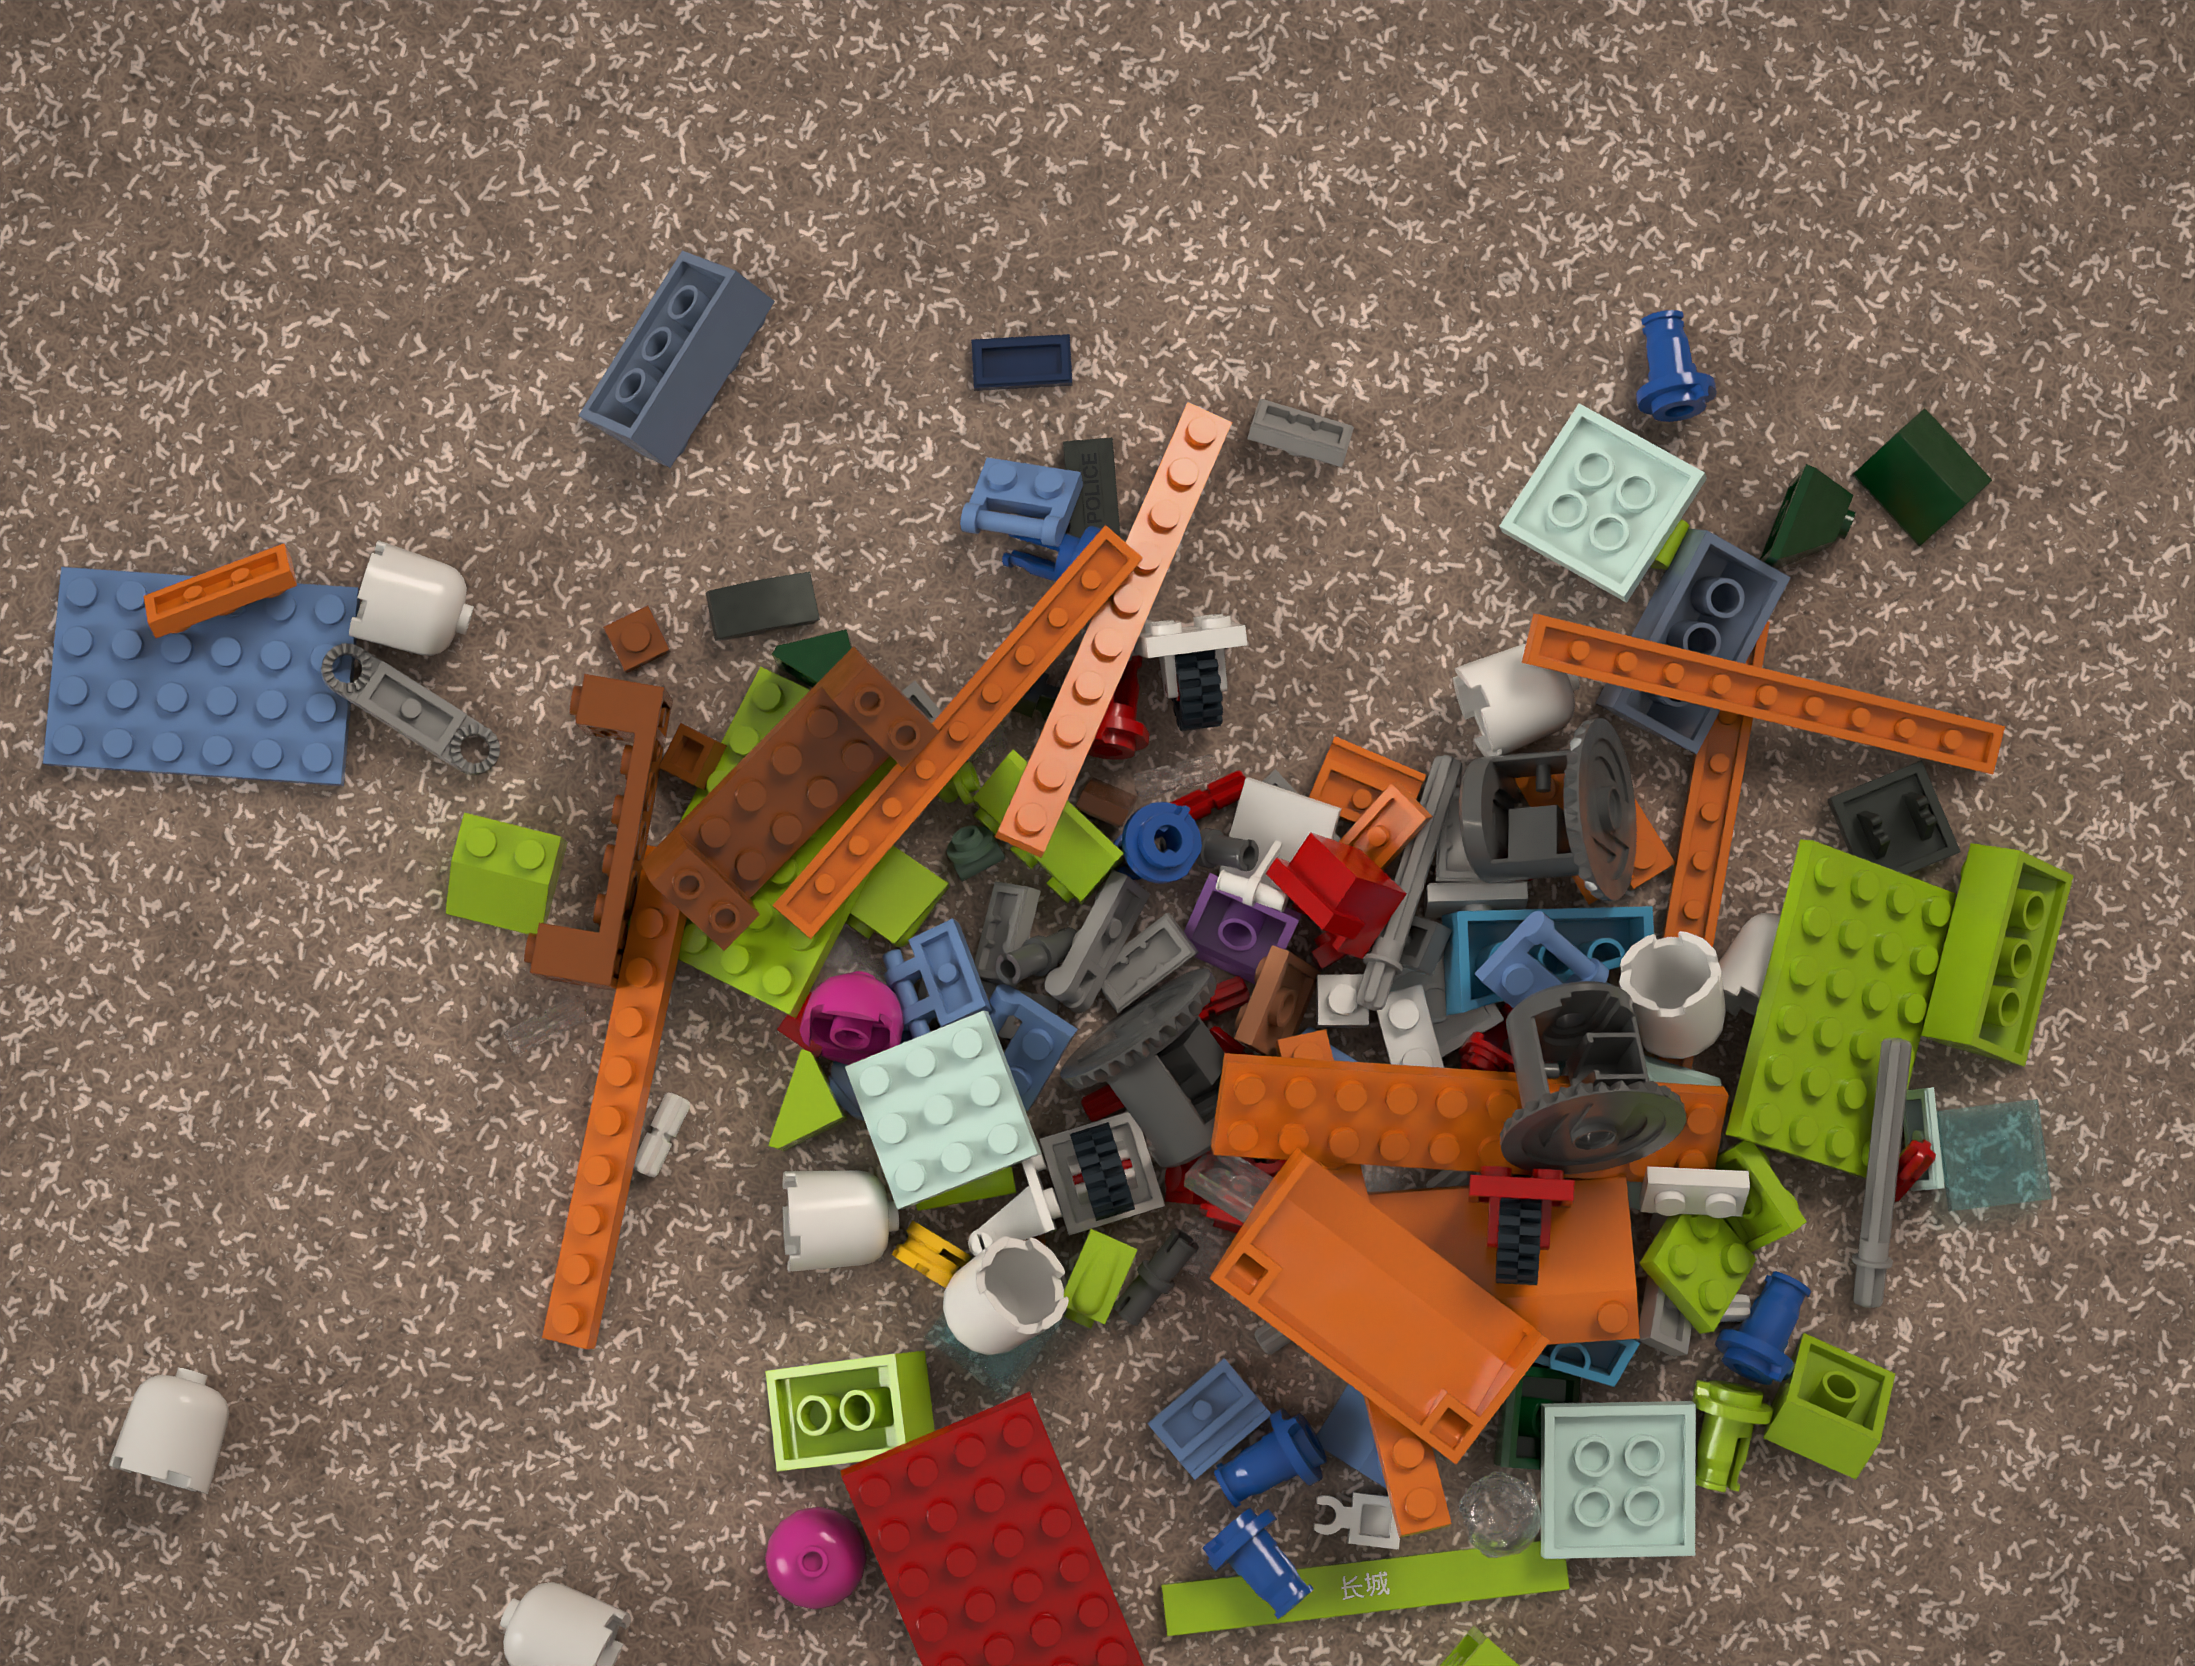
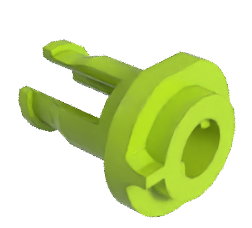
[1692,1380,1774,1493]

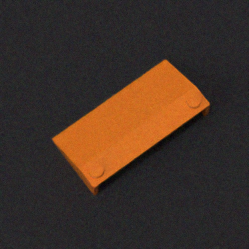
[1210,1147,1550,1464]
[1368,1176,1640,1345]

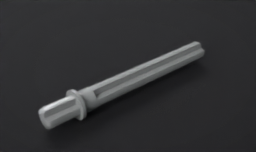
[1356,755,1462,1011]
[1852,1038,1912,1308]

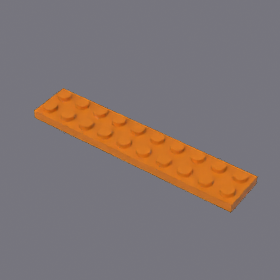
[1211,1053,1729,1182]

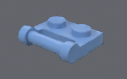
[960,457,1083,547]
[1475,911,1609,1008]
[989,984,1078,1111]

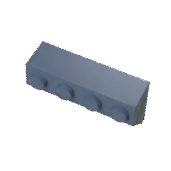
[578,250,775,468]
[1595,528,1791,754]

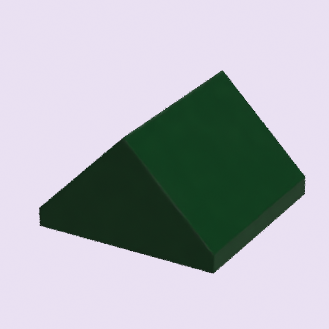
[1852,408,1992,547]
[772,629,852,688]
[1494,1366,1581,1470]

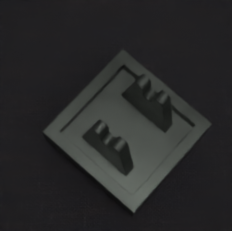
[1827,760,1961,875]

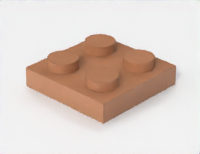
[1234,945,1321,1057]

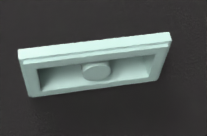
[1903,1087,1944,1191]

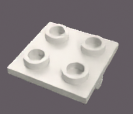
[1216,777,1342,912]
[968,1140,1063,1256]

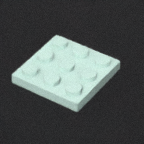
[1499,403,1707,603]
[845,1011,1042,1210]
[1541,1401,1696,1559]

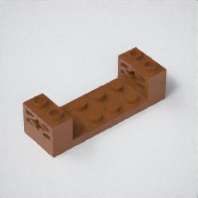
[641,646,939,951]
[524,674,673,992]

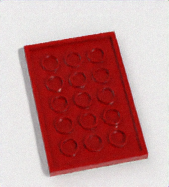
[840,1391,1144,1666]

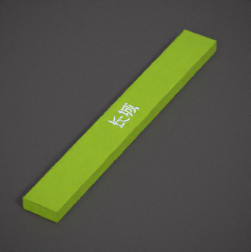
[1161,1540,1570,1636]

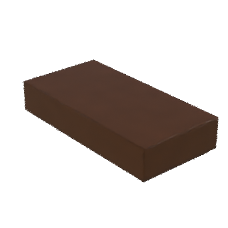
[1076,777,1138,827]

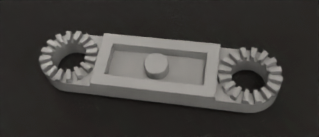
[321,643,500,775]

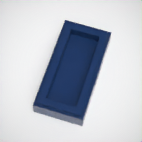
[971,334,1072,391]

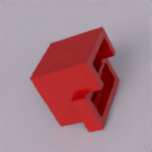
[1265,832,1407,959]

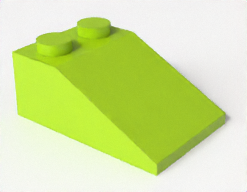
[765,1351,935,1472]

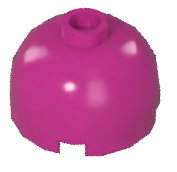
[800,971,904,1065]
[765,1506,867,1610]

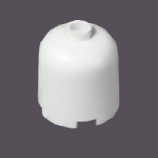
[349,541,474,656]
[1453,644,1580,757]
[1718,913,1781,1017]
[1619,931,1726,1059]
[783,1170,899,1272]
[943,1236,1069,1355]
[109,1367,229,1494]
[500,1582,631,1666]

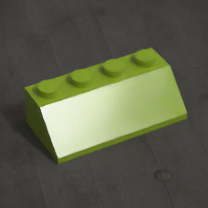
[1921,843,2074,1067]

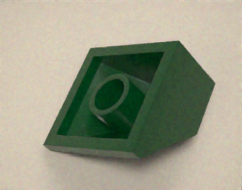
[1759,464,1856,569]

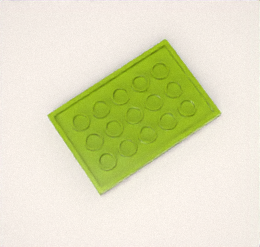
[628,666,897,1018]
[1725,839,1956,1179]

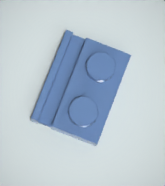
[1147,1358,1271,1480]

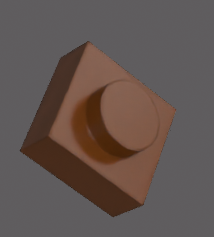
[603,605,671,673]
[659,723,727,790]

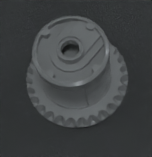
[1459,718,1637,901]
[1060,968,1225,1168]
[1500,981,1687,1174]

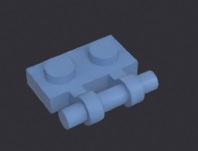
[882,918,992,1039]

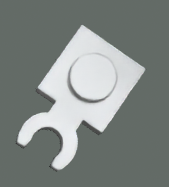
[1313,1492,1400,1550]

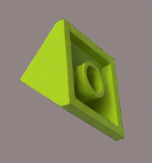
[768,1049,848,1151]

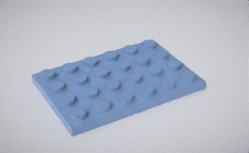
[43,567,360,786]

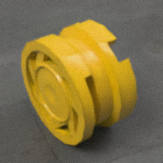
[891,1220,972,1288]

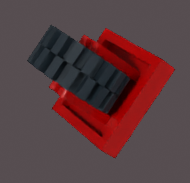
[1468,1166,1575,1285]

